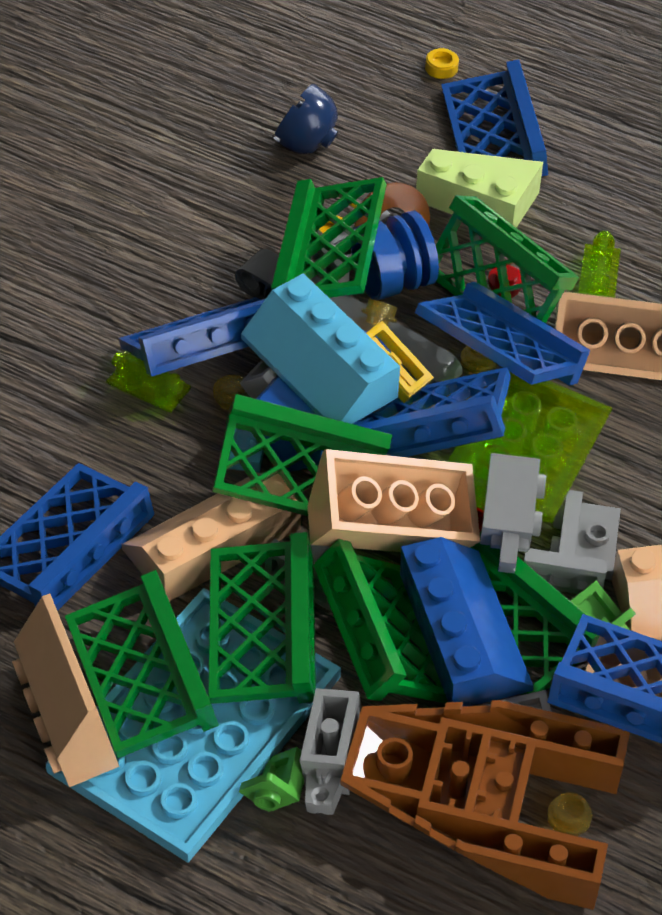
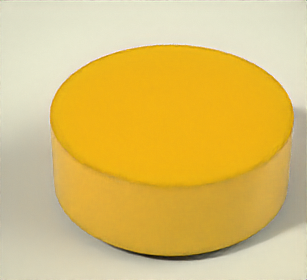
[425,48,459,79]

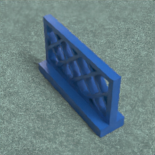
[441,59,548,177]
[415,282,590,386]
[119,297,265,377]
[353,367,511,457]
[0,463,155,611]
[547,614,662,744]

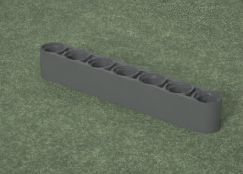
[235,249,462,384]

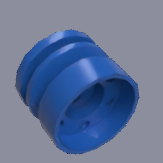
[351,210,439,301]

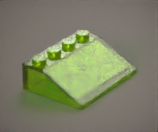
[447,372,613,523]

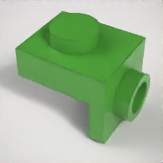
[570,580,636,630]
[239,747,304,812]

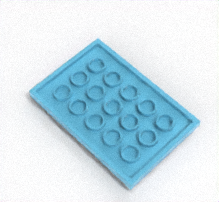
[46,588,341,863]

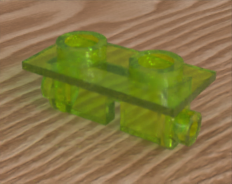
[578,231,621,298]
[106,351,191,413]

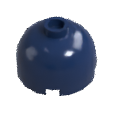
[273,83,338,154]

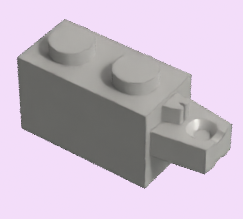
[480,453,546,574]
[300,688,362,815]

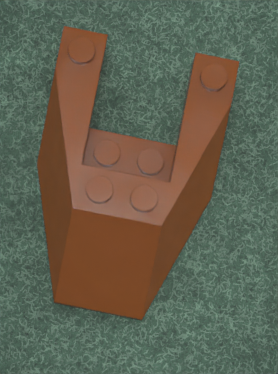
[340,700,630,910]

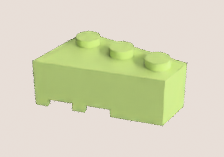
[416,149,543,228]

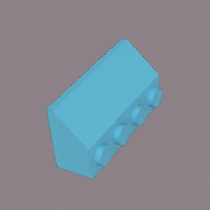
[241,273,400,424]

